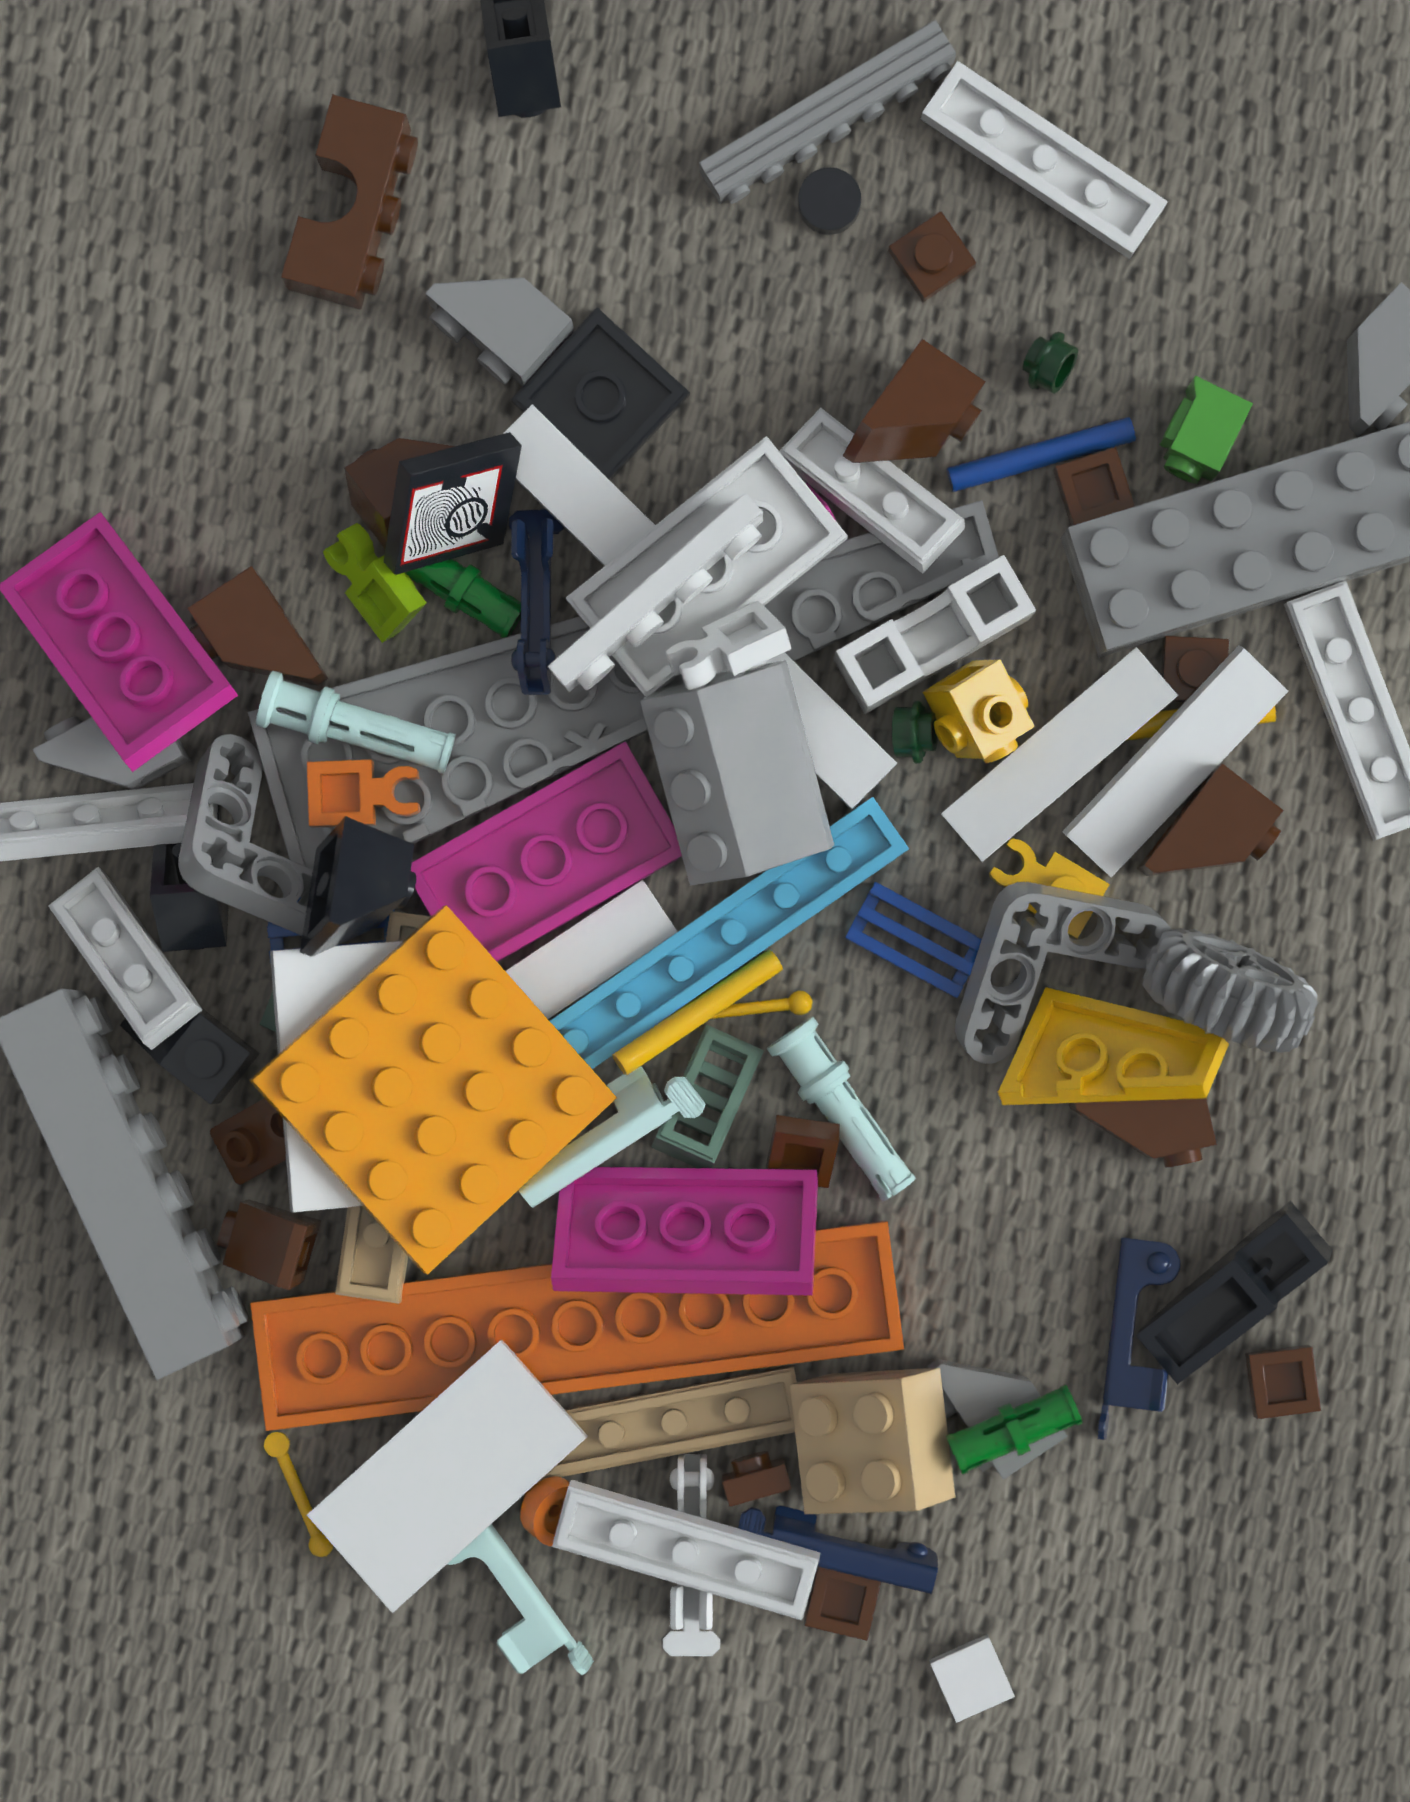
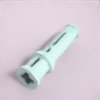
[256,671,456,774]
[767,1016,916,1202]

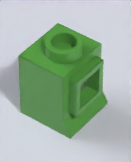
[1159,375,1253,484]

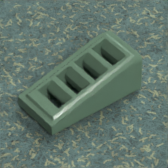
[651,1024,764,1168]

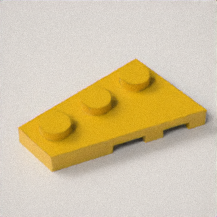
[998,987,1229,1105]

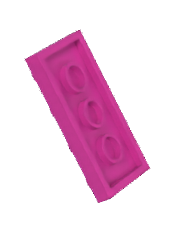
[0,512,238,772]
[411,741,682,962]
[551,1167,818,1295]

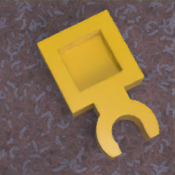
[989,839,1110,939]

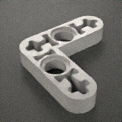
[178,734,313,935]
[955,882,1171,1064]

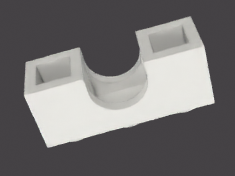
[833,555,1036,714]

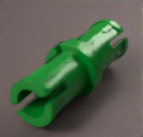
[404,559,521,638]
[946,1384,1083,1475]

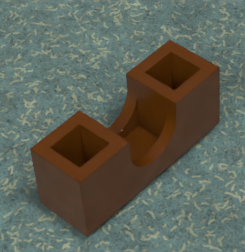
[281,94,418,310]

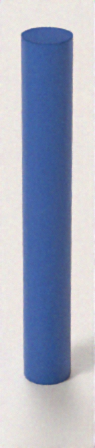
[946,417,1136,492]

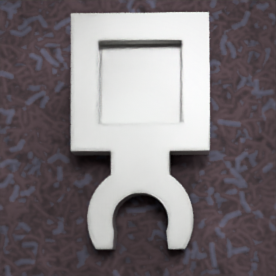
[666,601,791,690]

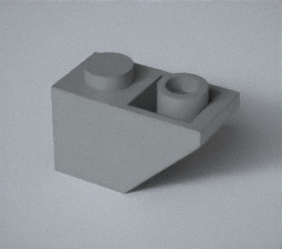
[425,278,574,386]
[1347,282,1410,437]
[33,716,191,789]
[927,1359,1068,1480]

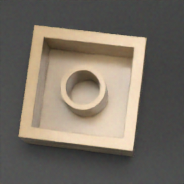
[790,1368,955,1514]

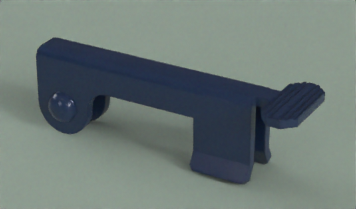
[509,510,564,695]
[1097,1238,1181,1440]
[738,1506,938,1594]

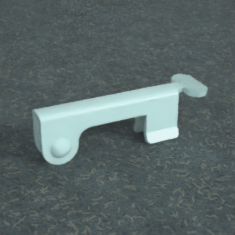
[519,1066,706,1208]
[448,1524,594,1675]

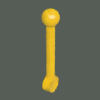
[687,990,813,1019]
[264,1431,333,1557]

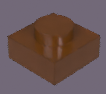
[888,211,977,302]
[1053,447,1135,526]
[1161,636,1229,702]
[766,1115,840,1188]
[1245,1345,1321,1419]
[722,1451,792,1507]
[804,1567,881,1641]

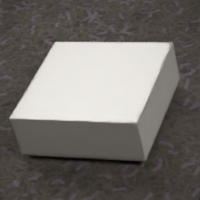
[929,1634,1015,1723]

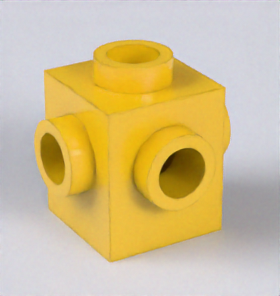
[923,659,1035,763]

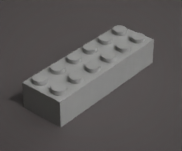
[1061,422,1410,658]
[0,988,248,1380]

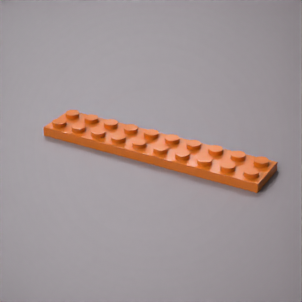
[250,1220,904,1431]

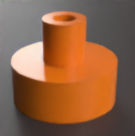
[520,1476,570,1547]

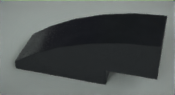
[1136,1201,1332,1385]

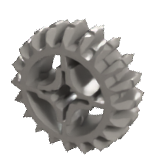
[1142,928,1318,1053]

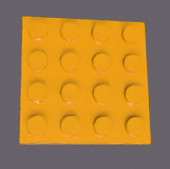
[249,905,617,1275]

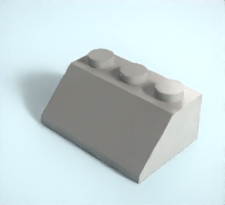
[640,660,835,886]

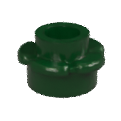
[1022,332,1078,394]
[892,701,938,764]

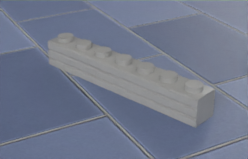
[699,20,956,204]

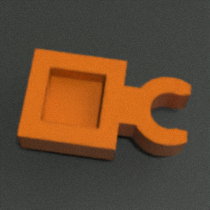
[307,759,420,828]

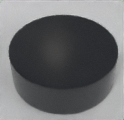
[798,167,861,235]

